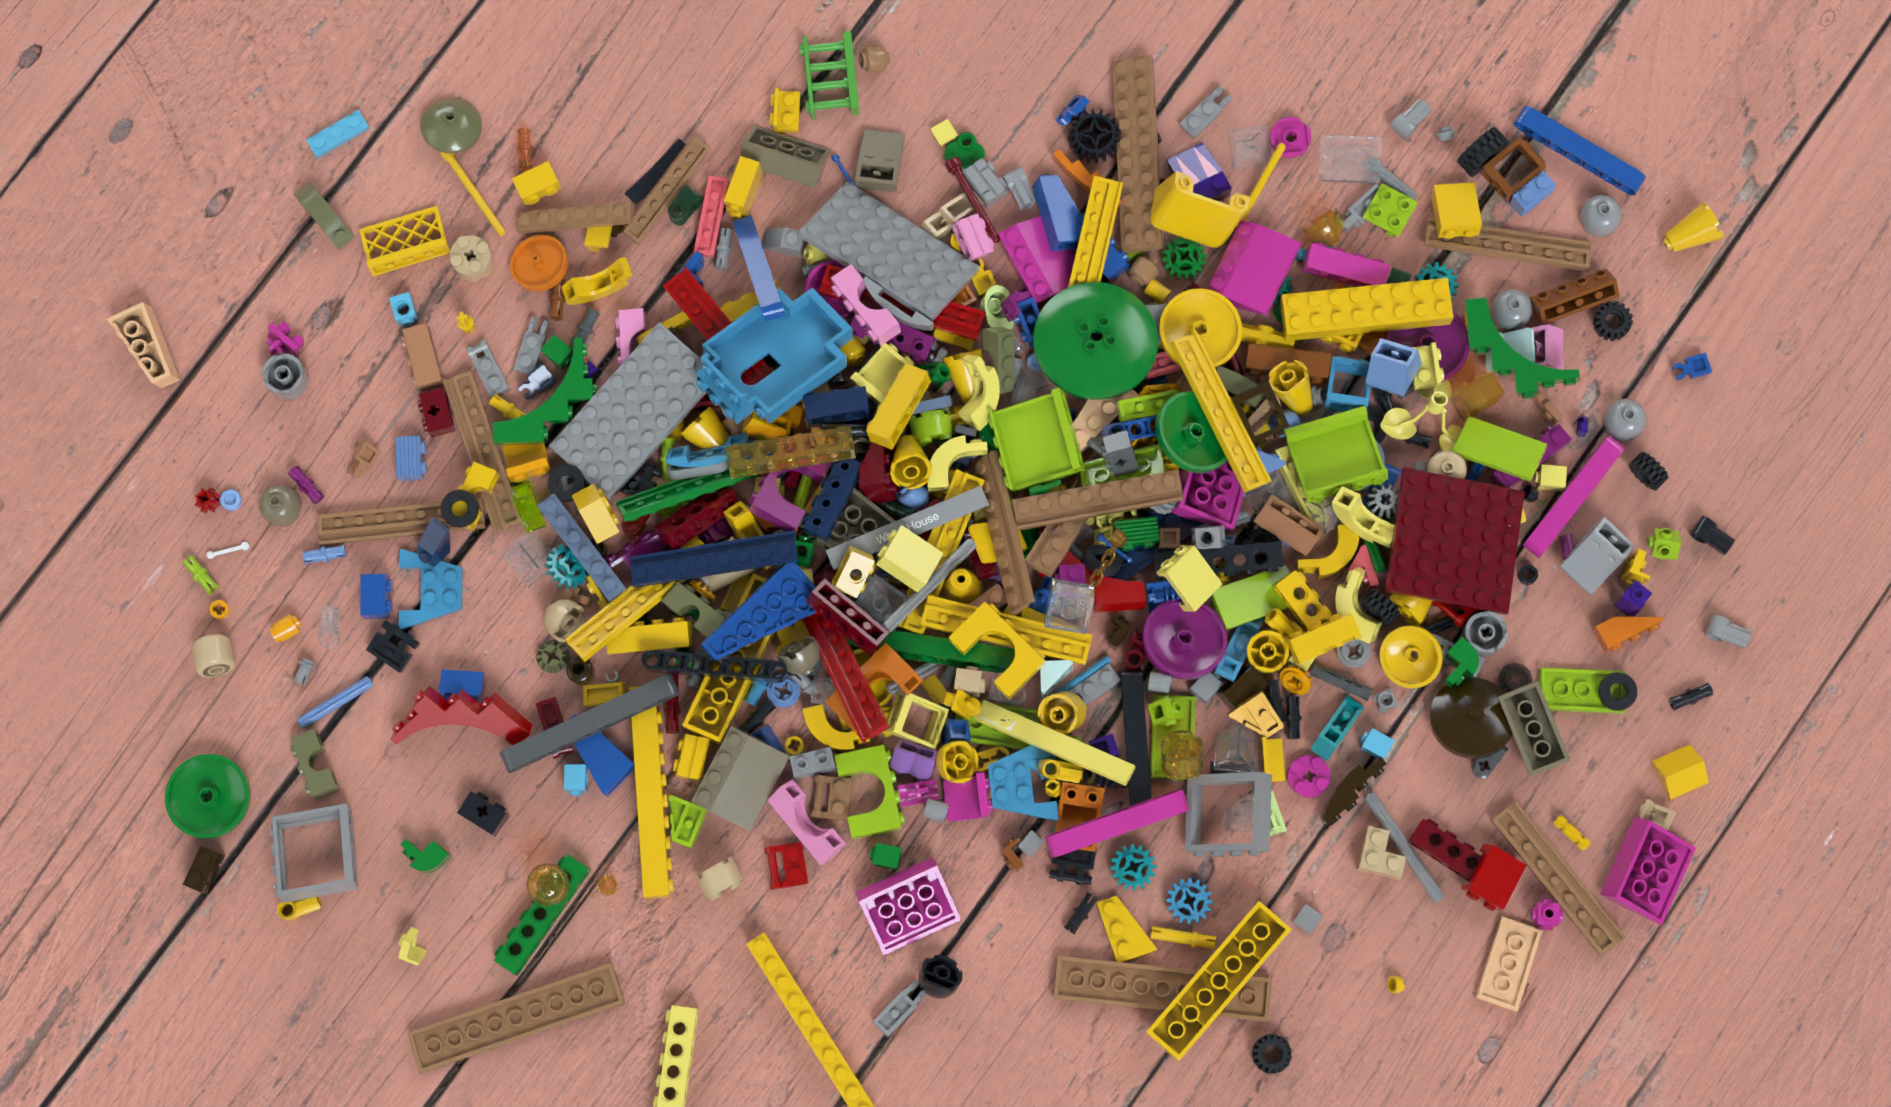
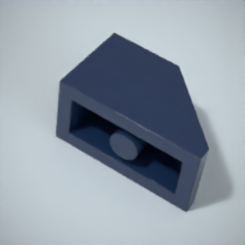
[417,517,451,567]

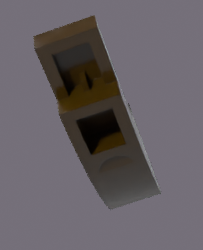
[1322,757,1387,826]

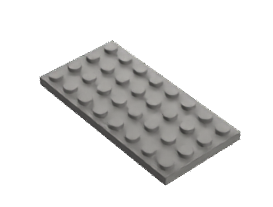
[798,181,979,321]
[549,322,707,501]

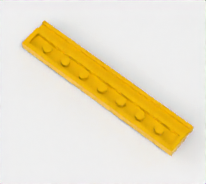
[1068,176,1123,287]
[1170,332,1272,493]
[898,469,985,635]
[565,536,705,662]
[921,595,1093,666]

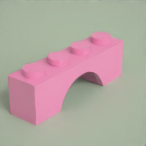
[831,264,901,345]
[615,308,646,368]
[767,779,846,866]

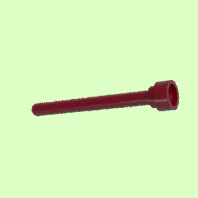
[944,157,1000,243]

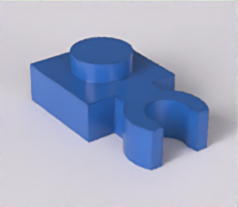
[1055,95,1090,126]
[1672,353,1712,380]

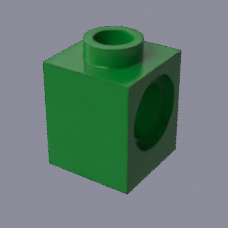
[541,335,573,370]
[795,533,817,568]
[869,843,902,871]

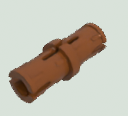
[549,279,566,321]

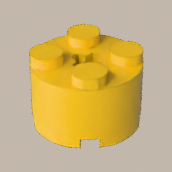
[1038,691,1087,735]

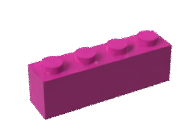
[1302,242,1390,287]

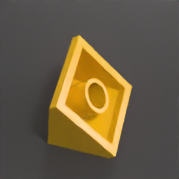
[1651,744,1709,800]

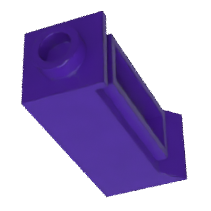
[1613,580,1653,617]

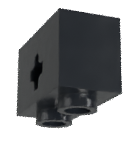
[457,791,509,837]

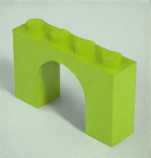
[834,745,905,840]

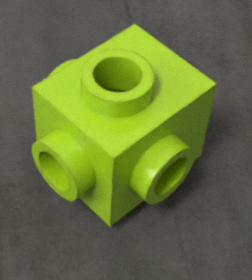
[1648,528,1681,560]
[1148,695,1185,727]

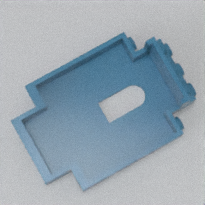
[696,288,853,424]

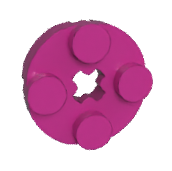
[1270,117,1311,158]
[1287,755,1331,798]

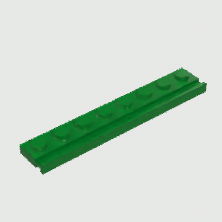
[615,466,771,522]

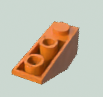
[1592,617,1664,652]

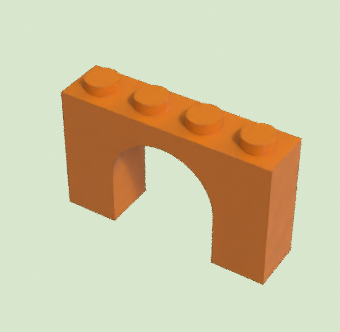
[825,643,923,737]

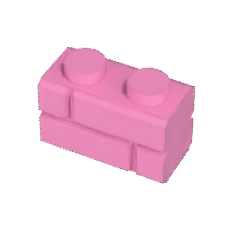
[951,214,994,261]

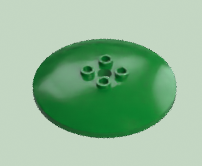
[1033,282,1158,400]

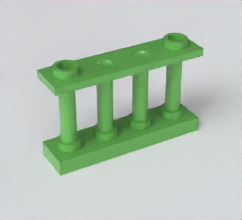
[800,31,860,120]

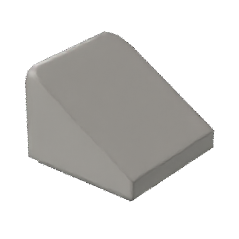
[1018,830,1043,858]
[1292,904,1323,935]

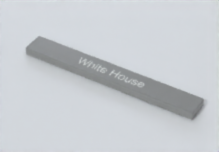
[826,486,989,570]

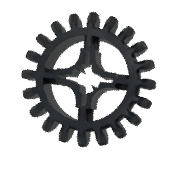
[1067,109,1121,164]

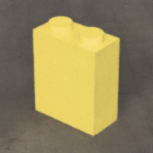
[876,525,943,592]

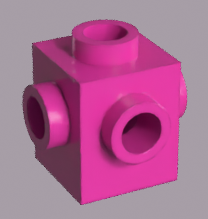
[1531,899,1563,930]

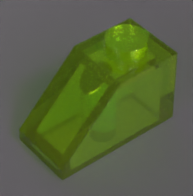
[510,481,547,533]

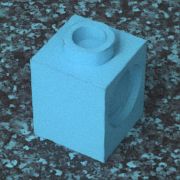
[389,292,419,327]
[1360,728,1395,760]
[564,764,588,796]

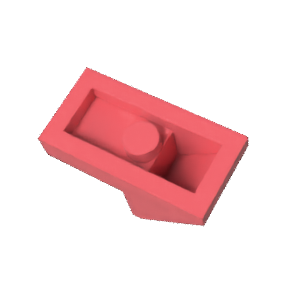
[1346,545,1379,590]

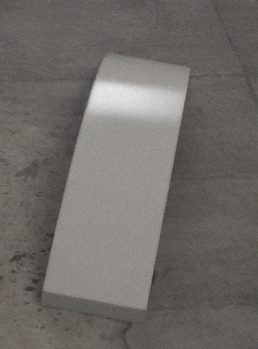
[863,276,934,331]

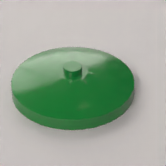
[1155,391,1227,473]
[165,754,251,839]

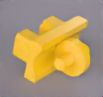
[944,689,982,720]

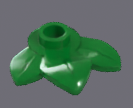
[944,132,985,172]

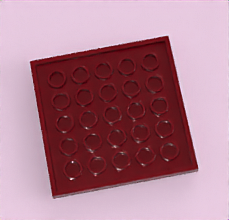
[1385,467,1525,615]

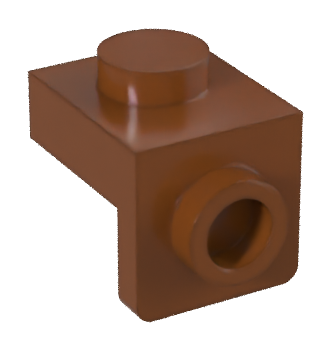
[1002,837,1024,872]

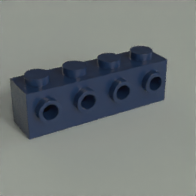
[802,453,862,542]

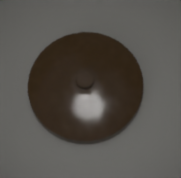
[1429,677,1513,759]

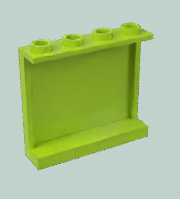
[988,388,1086,492]
[1284,406,1388,503]

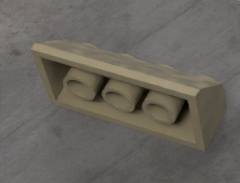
[739,125,831,187]
[1498,680,1571,776]

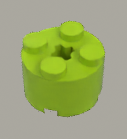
[909,410,953,449]

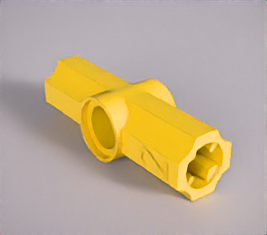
[1240,323,1295,349]

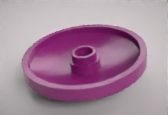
[1386,311,1470,383]
[1142,599,1227,680]

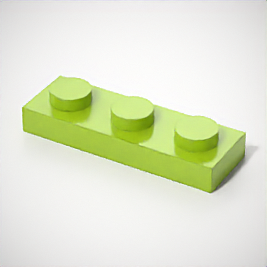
[1116,389,1178,422]

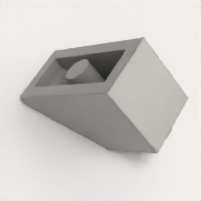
[762,227,806,258]

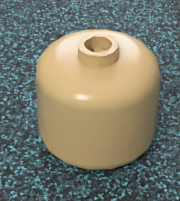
[1426,450,1467,479]
[191,634,235,678]

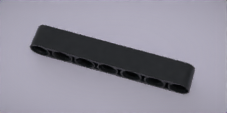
[641,650,789,683]
[1121,669,1151,806]

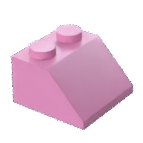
[1532,324,1564,370]

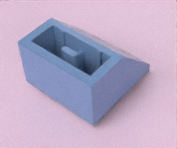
[1366,338,1422,397]

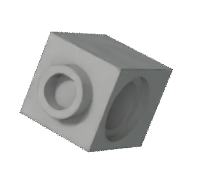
[1192,525,1226,549]
[1189,671,1223,705]

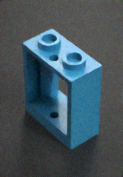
[1324,356,1371,412]

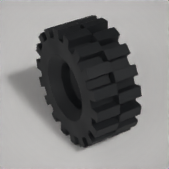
[1457,127,1509,177]

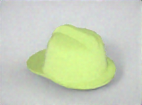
[980,285,1014,330]

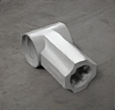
[1390,99,1431,140]
[1002,167,1036,211]
[1705,615,1752,649]
[1148,671,1172,695]
[923,798,949,824]

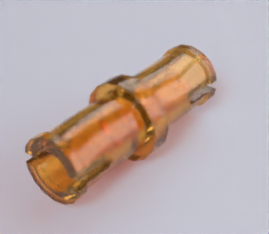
[517,128,533,171]

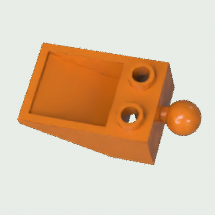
[1055,767,1105,852]

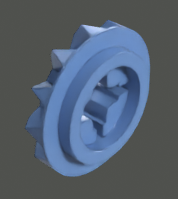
[767,675,800,708]

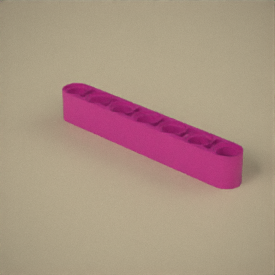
[1523,436,1626,558]
[1045,789,1190,858]

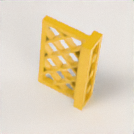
[359,206,450,277]

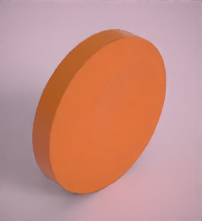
[510,235,569,292]

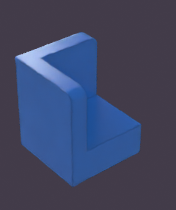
[941,719,971,745]

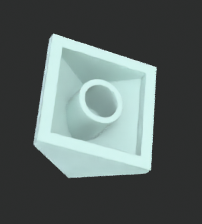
[1040,660,1073,699]

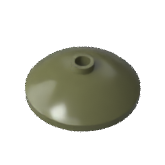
[421,99,482,153]

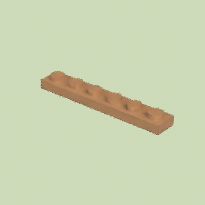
[621,135,710,244]
[516,202,634,234]

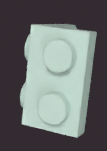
[1485,327,1536,375]

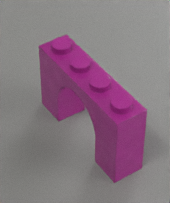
[748,436,833,532]

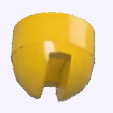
[1387,976,1406,994]

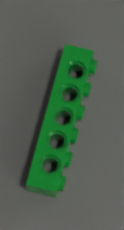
[493,854,591,976]

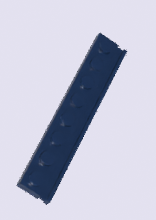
[630,530,799,588]

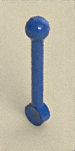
[832,154,856,186]
[1097,534,1133,563]

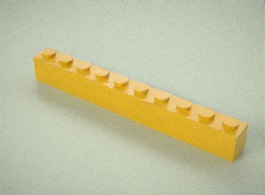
[629,686,674,899]
[746,933,875,1107]

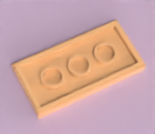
[1475,916,1543,1012]

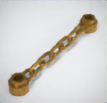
[1064,529,1128,624]

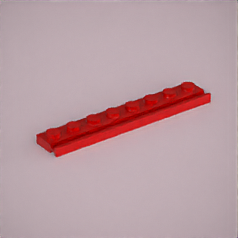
[819,264,986,342]
[663,267,773,385]
[803,612,890,743]

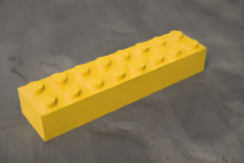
[1280,278,1453,341]
[682,573,776,745]
[1145,901,1292,1062]

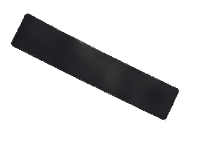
[625,139,686,204]

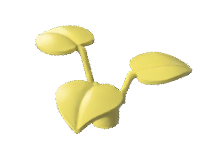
[1380,380,1463,451]

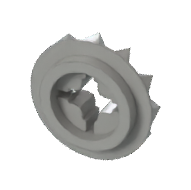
[1337,639,1371,668]

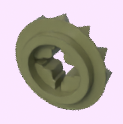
[536,639,570,673]

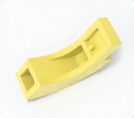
[958,354,1000,431]
[927,436,988,492]
[1332,486,1394,548]
[1335,567,1382,644]

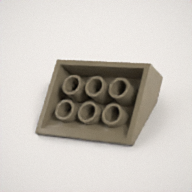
[817,488,895,585]
[692,726,790,831]

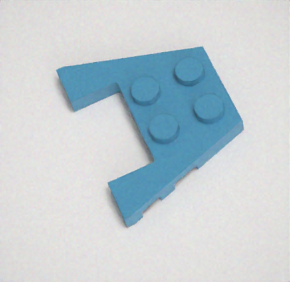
[399,549,463,630]
[988,745,1059,822]

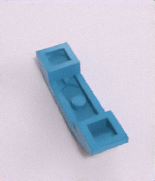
[666,433,748,467]
[1215,617,1265,682]

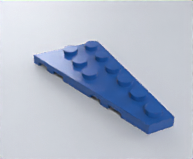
[700,562,816,660]

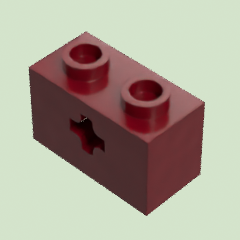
[417,388,456,437]

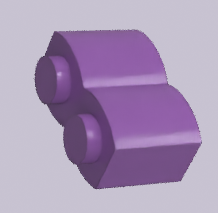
[890,739,938,780]

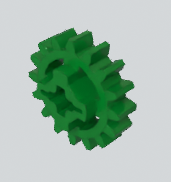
[1162,237,1207,281]

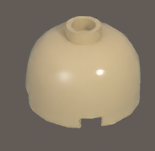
[544,599,585,642]

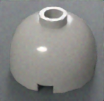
[1579,195,1622,237]
[1490,289,1532,331]
[1603,399,1647,441]

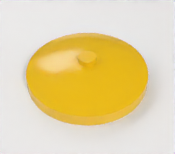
[1159,289,1242,368]

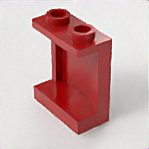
[1461,843,1527,911]

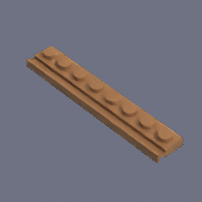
[1424,217,1592,272]
[443,371,523,533]
[1025,439,1105,578]
[973,450,1035,615]
[1013,470,1184,531]
[317,498,486,546]
[1491,801,1625,956]

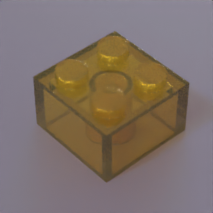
[1451,371,1505,422]

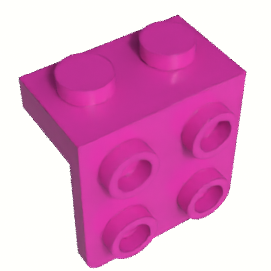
[943,772,993,822]

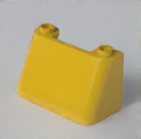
[1150,171,1250,248]

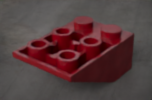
[859,442,899,504]

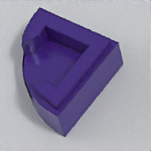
[1576,416,1588,437]

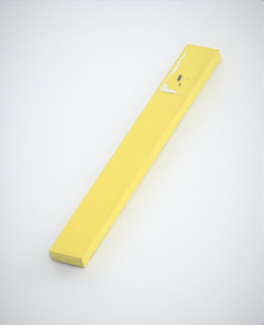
[974,700,1135,786]

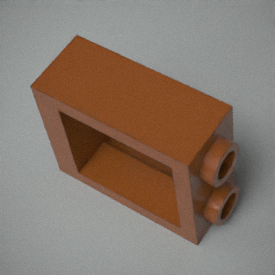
[1480,137,1547,203]

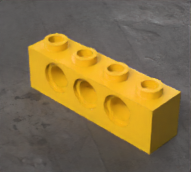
[1272,570,1332,653]

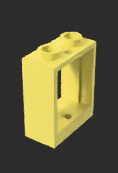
[885,691,949,749]

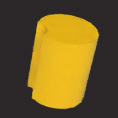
[1144,279,1172,304]

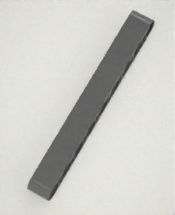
[500,674,680,773]

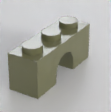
[983,326,1015,394]
[662,582,727,638]
[290,729,340,799]

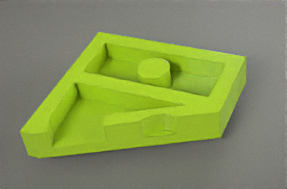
[669,795,708,849]

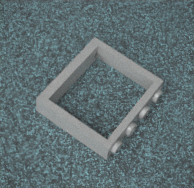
[1185,772,1272,857]
[269,803,359,903]

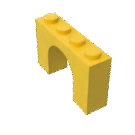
[949,602,1045,700]

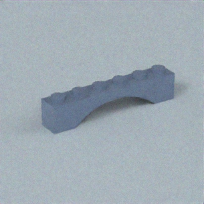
[537,494,626,602]

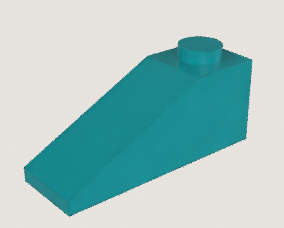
[1310,696,1364,761]

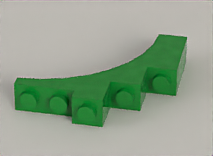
[1465,297,1581,399]
[493,338,597,446]

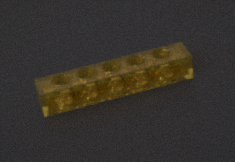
[726,426,856,479]

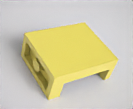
[850,343,914,406]
[1156,545,1222,612]

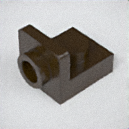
[1108,615,1130,651]

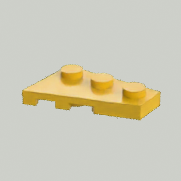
[1096,896,1158,962]

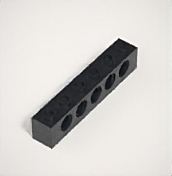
[1154,540,1283,581]

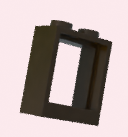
[1230,381,1290,447]

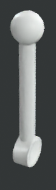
[206,542,250,559]

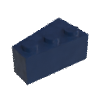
[803,386,872,428]

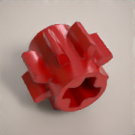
[194,487,221,513]

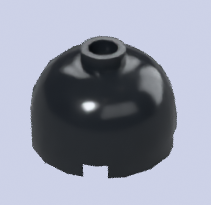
[919,955,963,999]

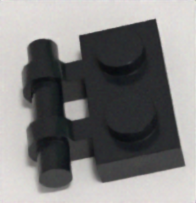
[619,464,663,496]
[366,620,420,673]
[1049,848,1097,885]

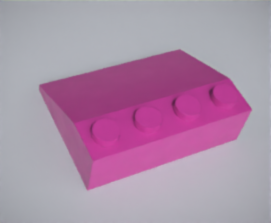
[998,216,1076,309]
[1207,220,1301,316]
[1171,459,1244,530]
[1600,817,1696,925]
[855,857,961,955]

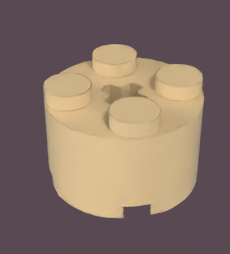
[450,236,495,282]
[695,856,744,901]

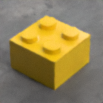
[572,484,620,544]

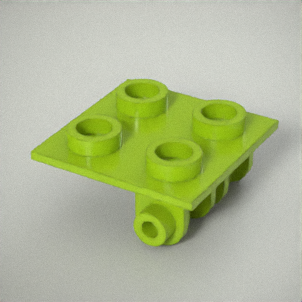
[1362,183,1418,237]

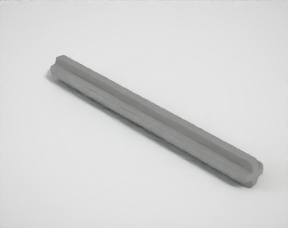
[883,539,976,632]
[1364,792,1444,903]

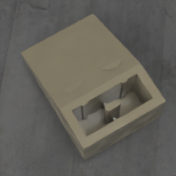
[855,129,905,192]

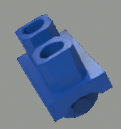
[1028,577,1061,615]

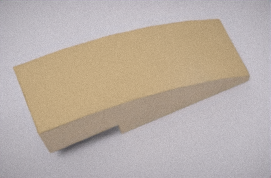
[921,189,984,240]

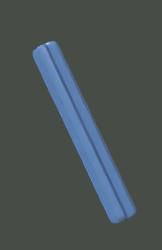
[297,676,373,728]

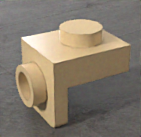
[1639,799,1676,831]

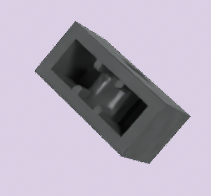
[1101,430,1139,478]

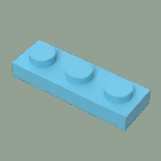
[306,110,370,159]

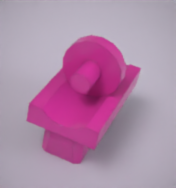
[267,322,304,358]
[898,779,939,807]

